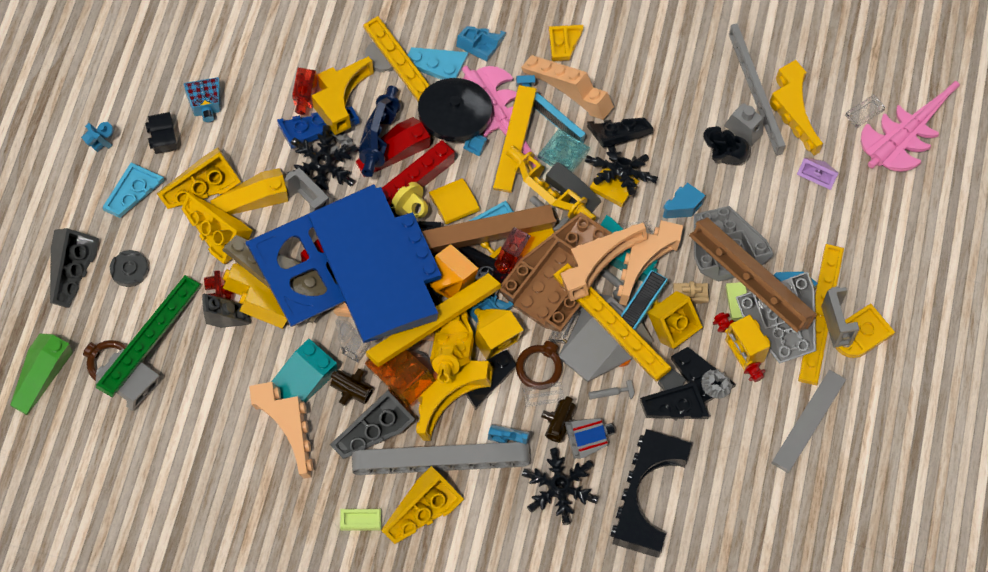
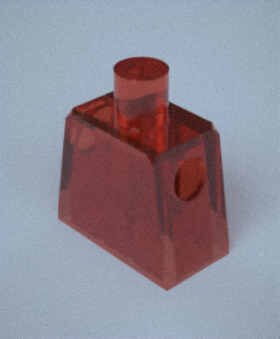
[292,67,319,115]
[494,227,531,274]

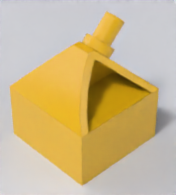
[647,291,703,349]
[474,308,523,360]

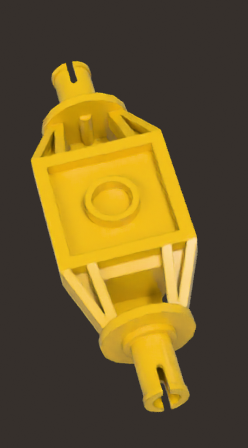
[506,145,596,221]
[430,311,474,383]

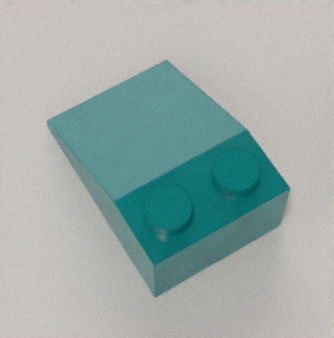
[271,339,338,403]

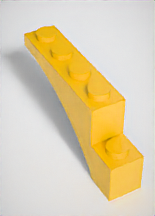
[769,59,823,156]

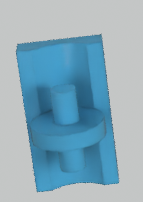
[81,122,114,152]

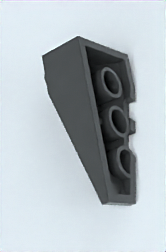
[50,228,99,308]
[330,389,415,459]

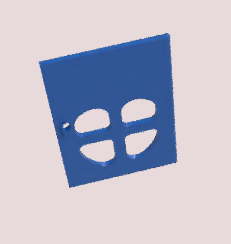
[245,184,376,327]

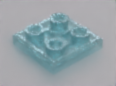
[538,129,590,172]

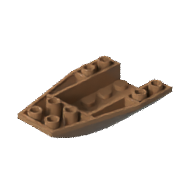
[498,212,612,332]

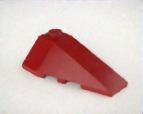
[356,117,430,177]

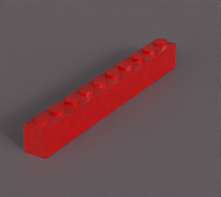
[301,140,455,266]

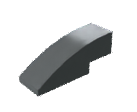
[545,162,601,213]

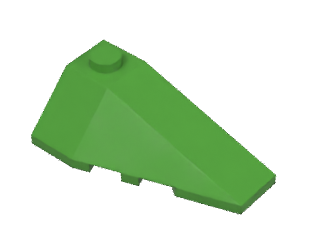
[10,333,73,415]

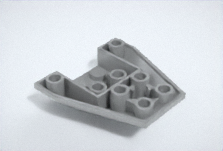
[694,206,773,282]
[736,271,816,364]
[559,293,653,382]

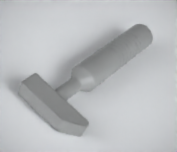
[530,195,569,231]
[588,380,634,400]

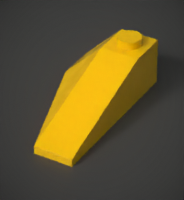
[157,147,241,209]
[210,168,288,215]
[181,193,253,264]
[381,466,464,544]

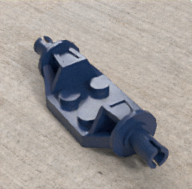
[358,86,401,177]

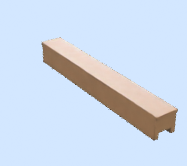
[422,204,557,254]
[689,217,817,332]

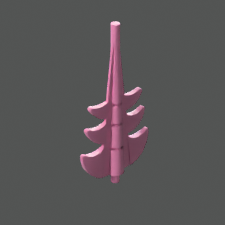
[462,66,544,171]
[860,81,960,172]

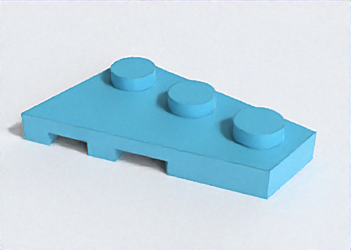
[408,47,468,80]
[102,163,165,218]

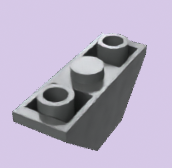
[202,293,251,328]

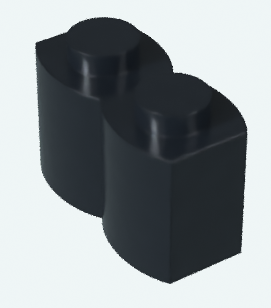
[145,112,178,154]

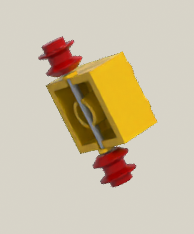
[713,312,770,382]

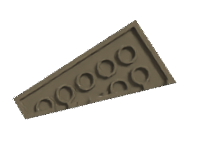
[223,235,338,323]

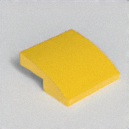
[590,169,640,207]
[429,178,480,224]

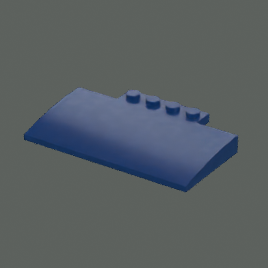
[308,187,442,344]

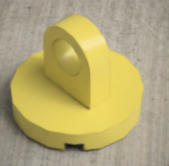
[391,182,428,218]

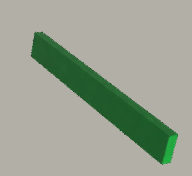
[96,275,201,398]

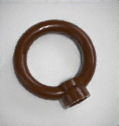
[83,340,127,381]
[516,340,562,390]

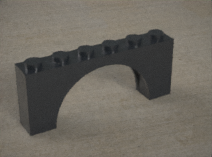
[610,429,692,558]

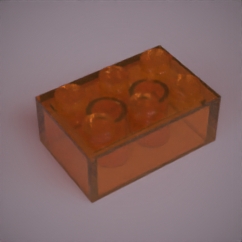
[364,349,436,407]

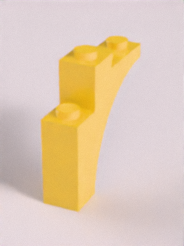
[311,56,374,135]
[222,238,287,329]
[414,361,493,441]

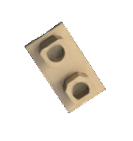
[673,281,709,304]

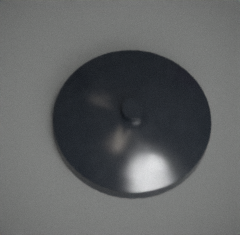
[418,78,492,141]

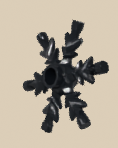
[287,125,358,191]
[585,145,658,195]
[522,448,599,525]

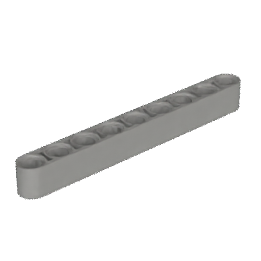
[352,442,530,475]

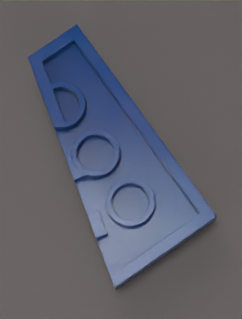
[277,106,360,149]

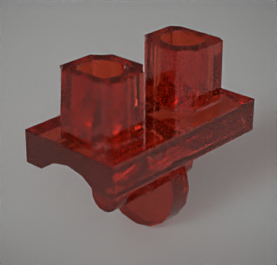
[204,271,234,299]

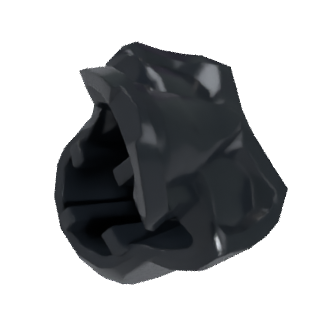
[703,126,750,165]

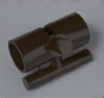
[330,368,373,406]
[541,396,576,443]

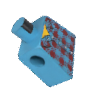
[184,77,220,122]

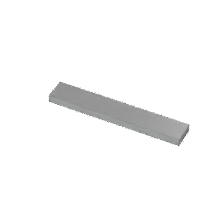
[771,369,846,474]

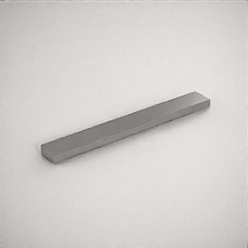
[729,23,786,156]

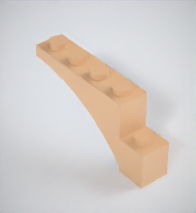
[521,55,614,120]
[617,220,683,306]
[561,223,648,301]
[249,382,313,479]

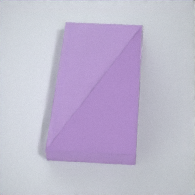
[797,157,838,190]

